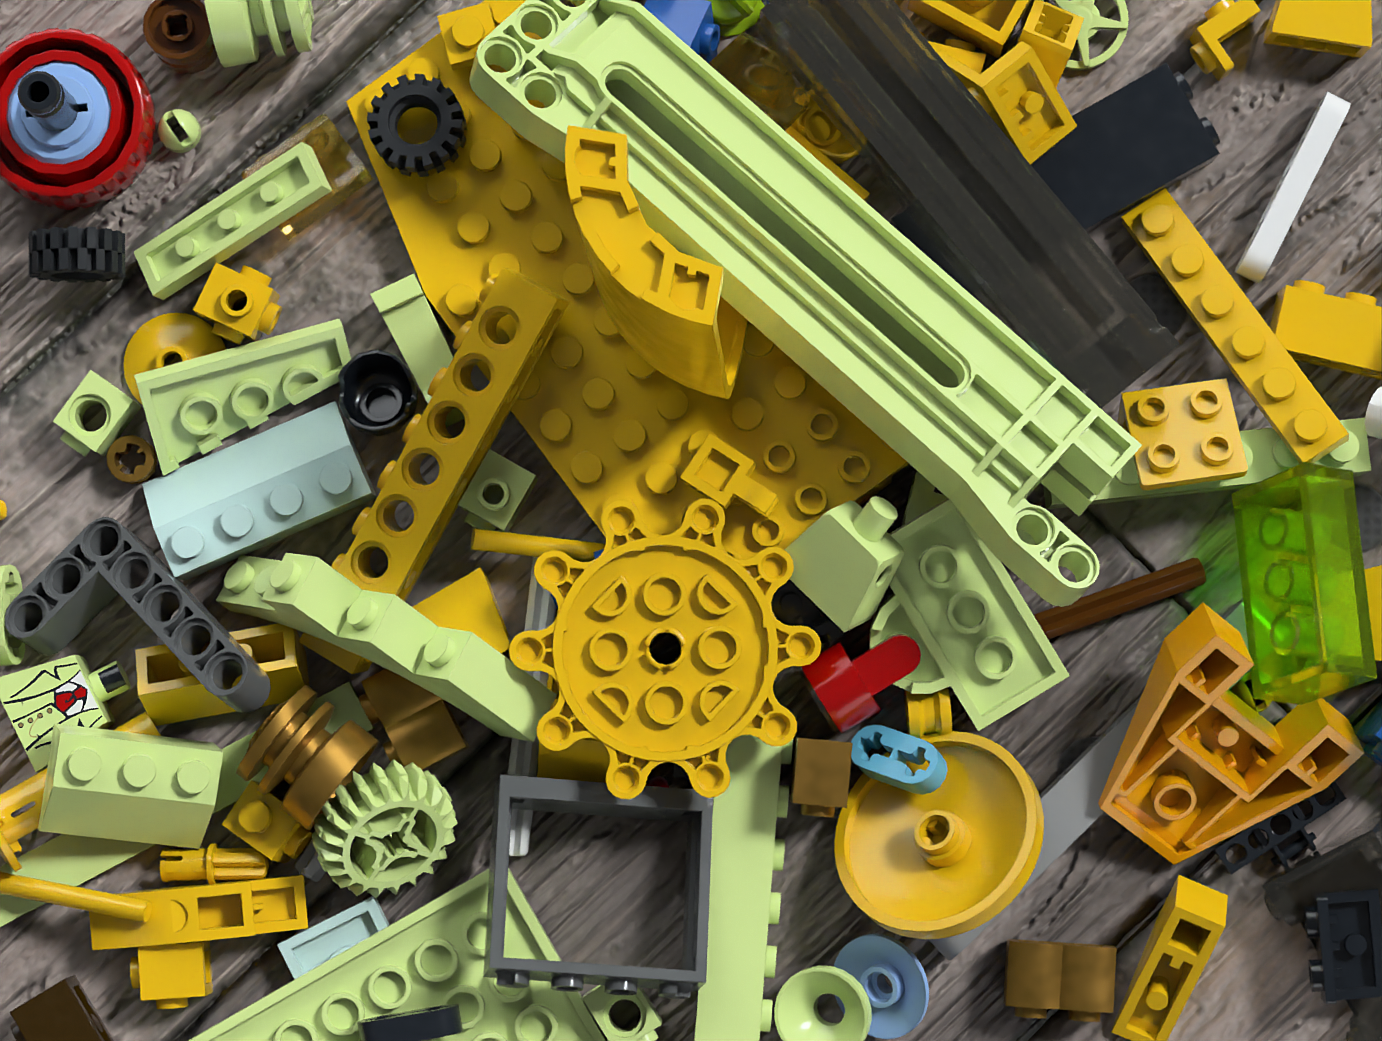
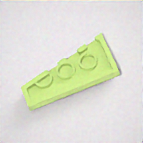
[134,319,351,476]

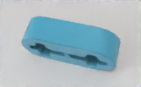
[851,724,948,795]

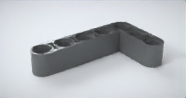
[5,517,271,713]

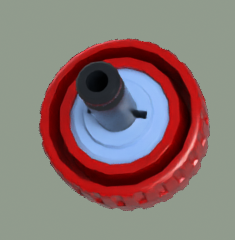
[0,28,157,210]

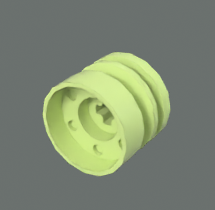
[204,0,314,68]

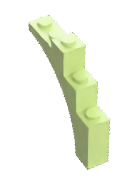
[216,553,557,742]

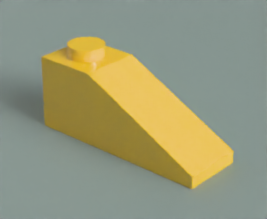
[1111,875,1228,1041]

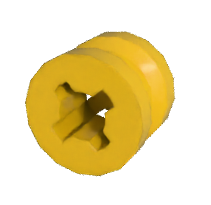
[904,687,952,739]

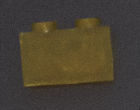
[241,113,374,240]

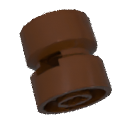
[143,0,218,74]

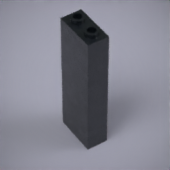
[890,62,1220,297]

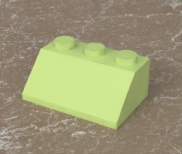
[38,723,223,849]

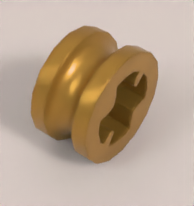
[106,435,158,484]

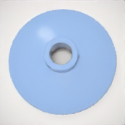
[834,934,929,1039]

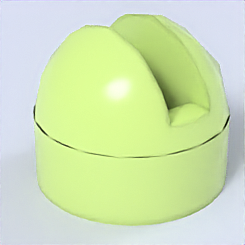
[157,109,201,153]

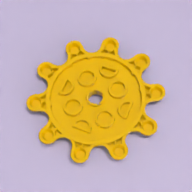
[509,498,821,799]

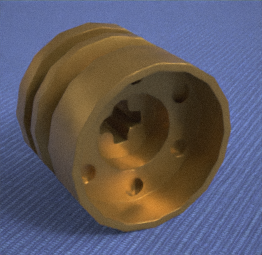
[236,685,379,830]

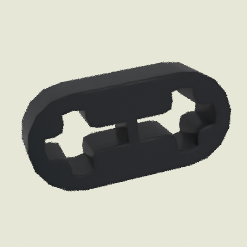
[357,1004,463,1041]

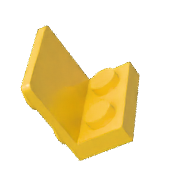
[933,41,1077,166]
[1117,378,1248,490]

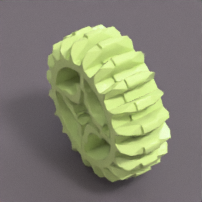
[311,759,457,898]

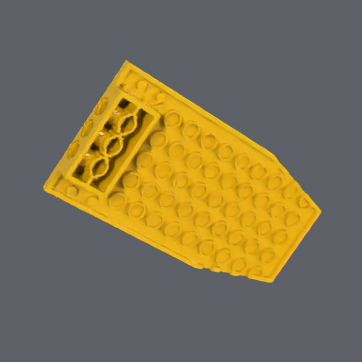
[346,0,909,559]

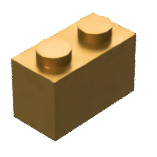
[790,738,852,817]

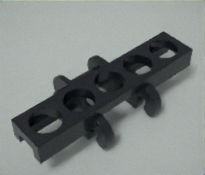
[1213,781,1347,875]

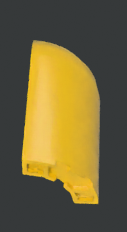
[565,125,749,399]

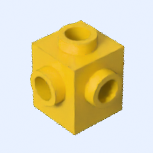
[193,262,282,345]

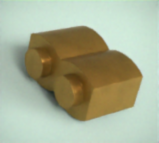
[358,669,469,771]
[1003,939,1117,1022]

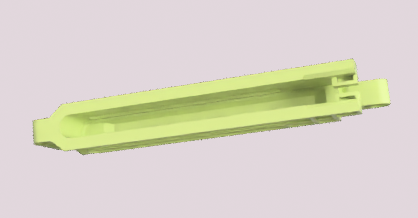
[469,0,1142,607]

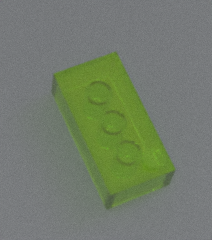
[1232,462,1377,705]

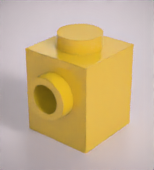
[130,940,213,1009]

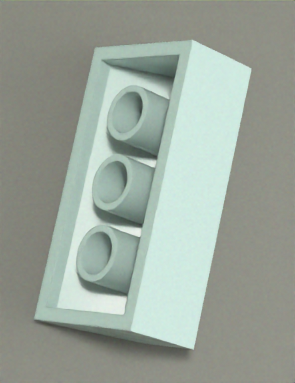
[142,401,377,581]

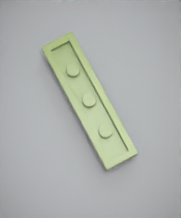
[134,142,332,300]

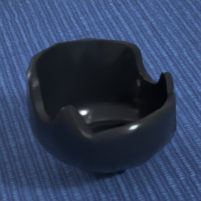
[338,349,418,436]

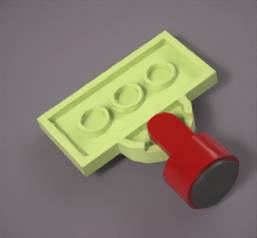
[799,498,1070,734]

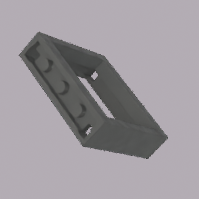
[483,775,713,999]

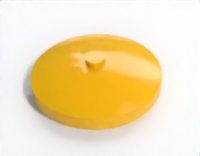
[834,731,1044,939]

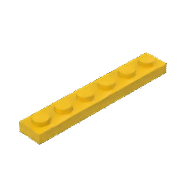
[1121,188,1349,469]

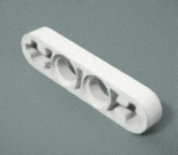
[1235,92,1351,284]

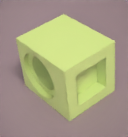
[53,370,142,457]
[582,985,663,1041]

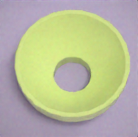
[774,965,872,1041]

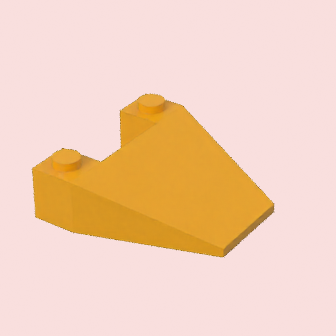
[1098,602,1364,865]

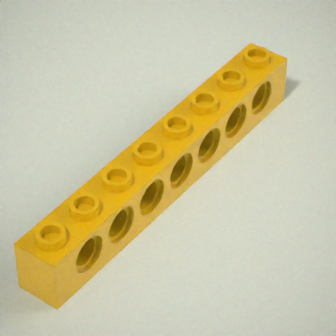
[298,267,570,674]

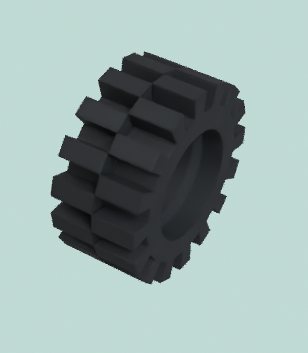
[367,74,467,177]
[28,226,126,283]

